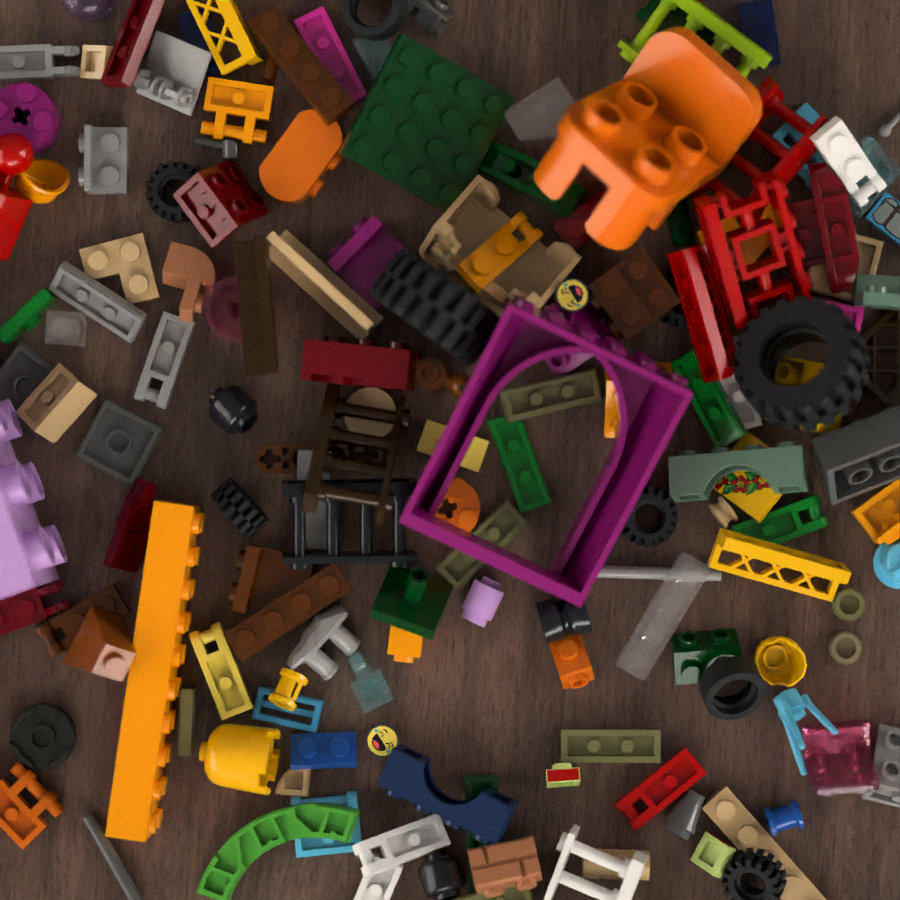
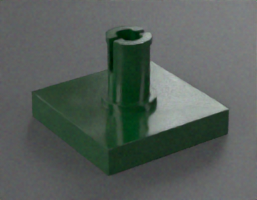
[369,567,453,640]

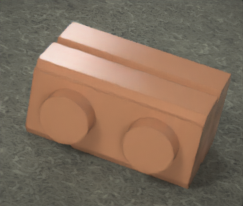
[468,836,543,898]

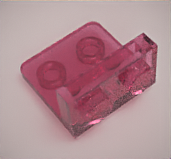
[801,719,880,796]

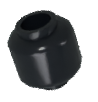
[209,385,258,434]
[418,850,466,900]

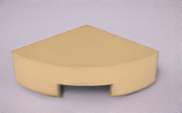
[275,768,311,797]

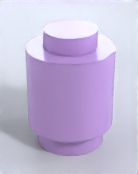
[461,576,504,628]

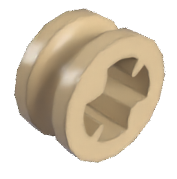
[708,496,739,529]

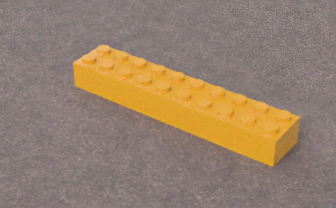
[105,500,206,842]

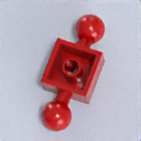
[0,132,34,261]

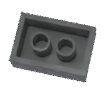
[811,405,900,505]

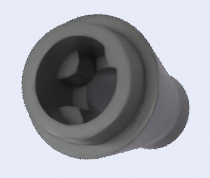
[664,789,705,841]

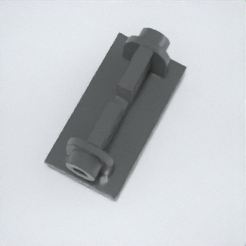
[390,0,456,35]

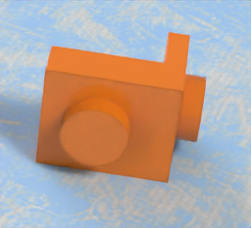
[549,634,595,689]

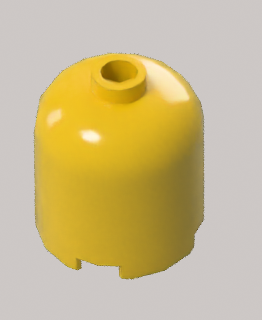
[199,724,281,795]

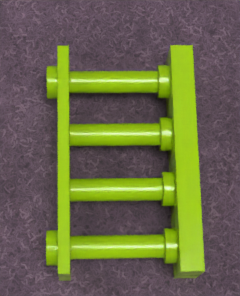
[616,0,774,78]

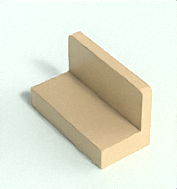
[15,363,97,443]

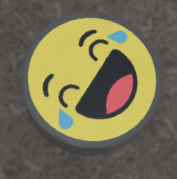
[554,278,589,313]
[366,723,399,758]

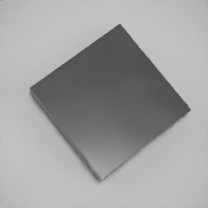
[0,342,55,434]
[74,398,165,487]

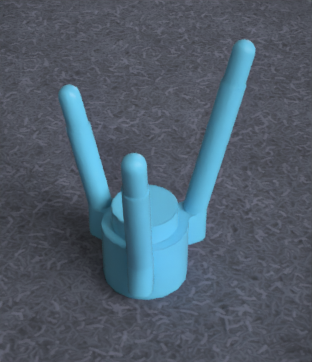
[773,688,838,776]

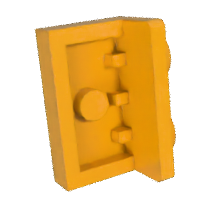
[851,479,900,545]

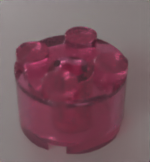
[204,276,242,344]

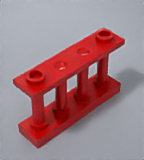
[692,76,829,228]

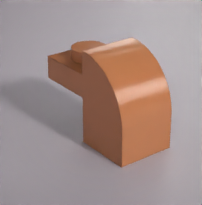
[162,241,215,323]

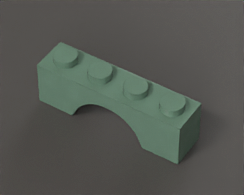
[668,441,808,503]

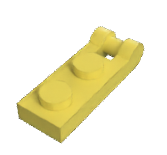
[189,621,254,720]

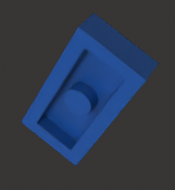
[290,731,358,770]

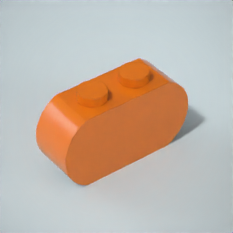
[259,109,344,205]

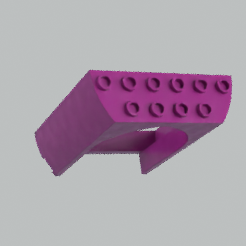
[399,297,694,608]

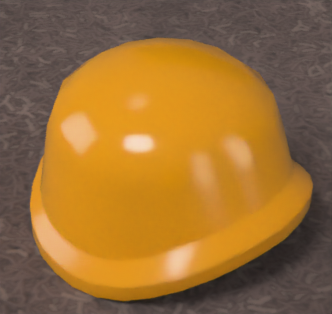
[13,159,71,204]

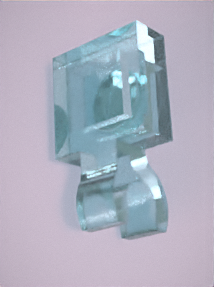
[348,651,394,714]

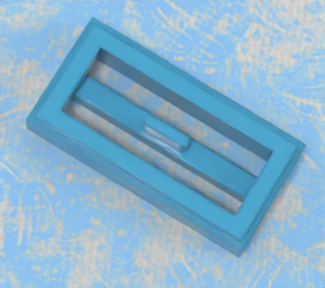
[251,685,324,733]

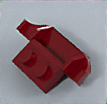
[786,161,860,294]

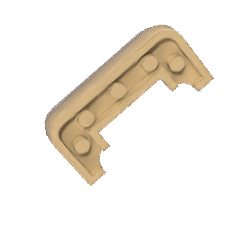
[419,174,582,318]

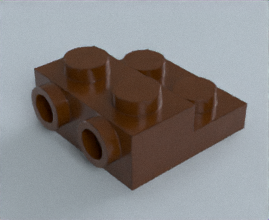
[588,248,681,341]

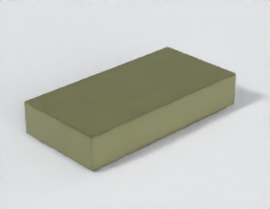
[178,686,197,756]

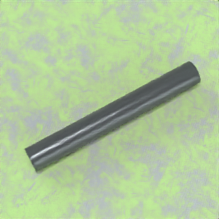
[82,812,143,900]

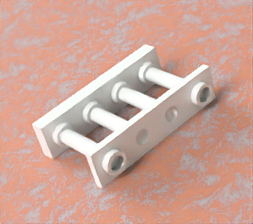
[544,824,649,900]

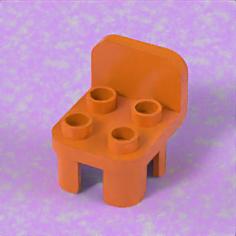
[534,26,762,250]

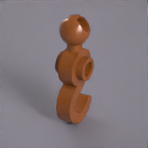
[387,341,471,399]

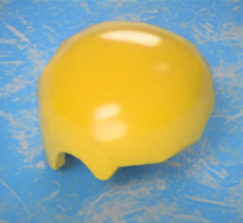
[753,636,807,687]

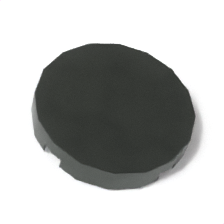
[10,703,77,770]

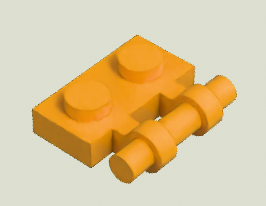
[201,76,275,145]

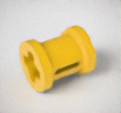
[268,668,308,711]

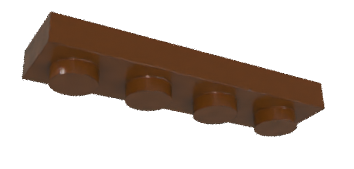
[247,4,354,126]
[223,563,353,662]

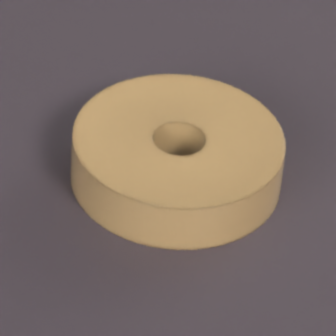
[344,387,397,437]

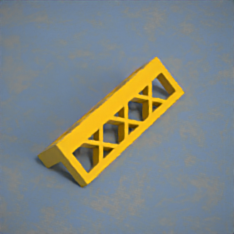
[186,0,263,75]
[707,528,852,602]

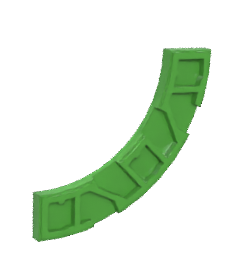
[196,802,360,900]

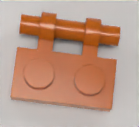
[0,762,64,850]

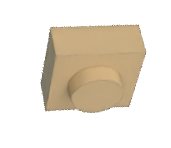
[80,44,114,80]

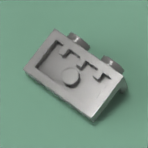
[78,124,129,195]

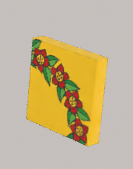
[713,430,782,523]

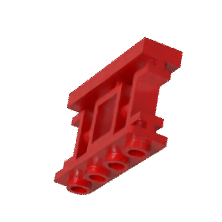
[693,171,813,330]

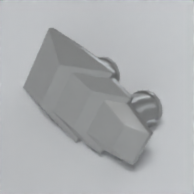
[287,602,361,681]

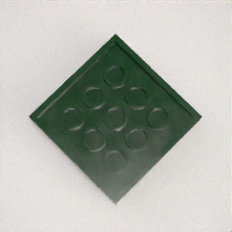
[338,34,514,212]

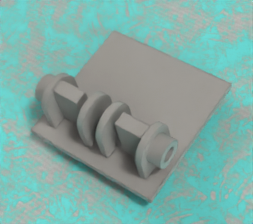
[133,30,212,116]

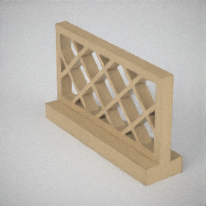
[266,229,384,339]

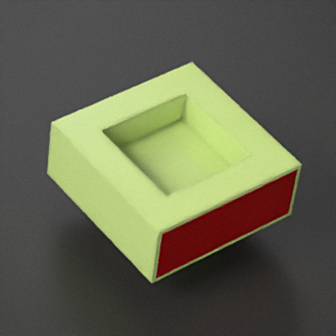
[546,763,580,788]
[690,831,737,879]

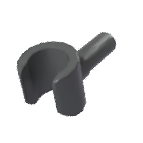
[195,136,241,160]

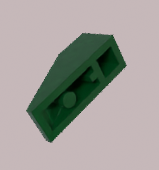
[478,141,584,218]

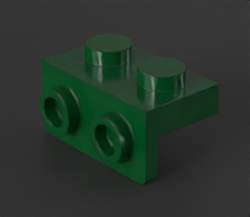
[670,628,741,685]

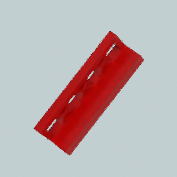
[667,243,736,383]

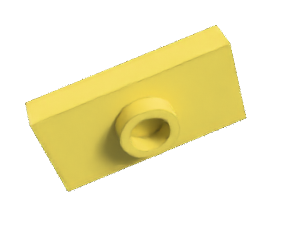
[416,419,490,473]

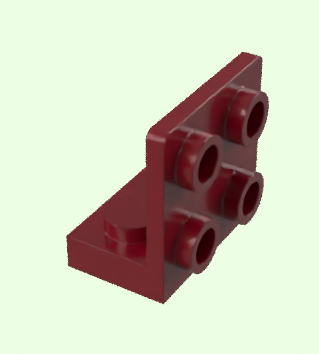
[173,160,269,249]

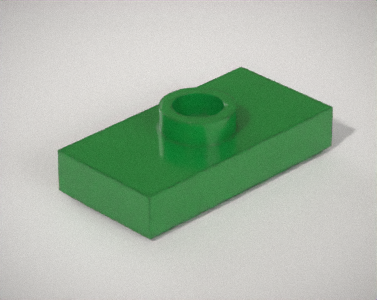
[0,288,57,344]

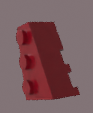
[300,336,418,391]

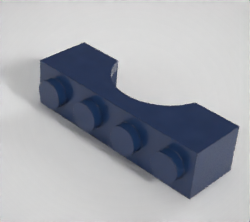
[377,744,519,844]

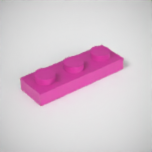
[294,6,367,103]

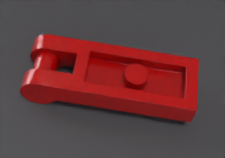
[613,746,707,831]

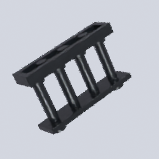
[282,478,418,570]

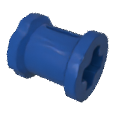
[763,799,804,837]

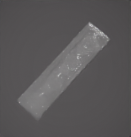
[615,550,712,682]

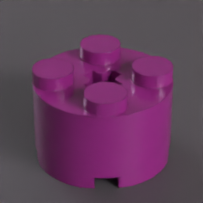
[0,83,61,154]

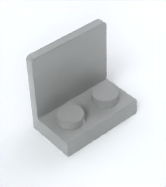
[862,724,900,808]

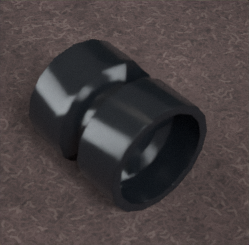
[536,598,592,644]

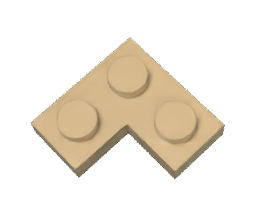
[79,233,161,305]

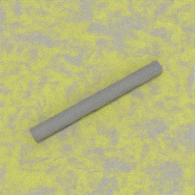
[597,565,722,581]

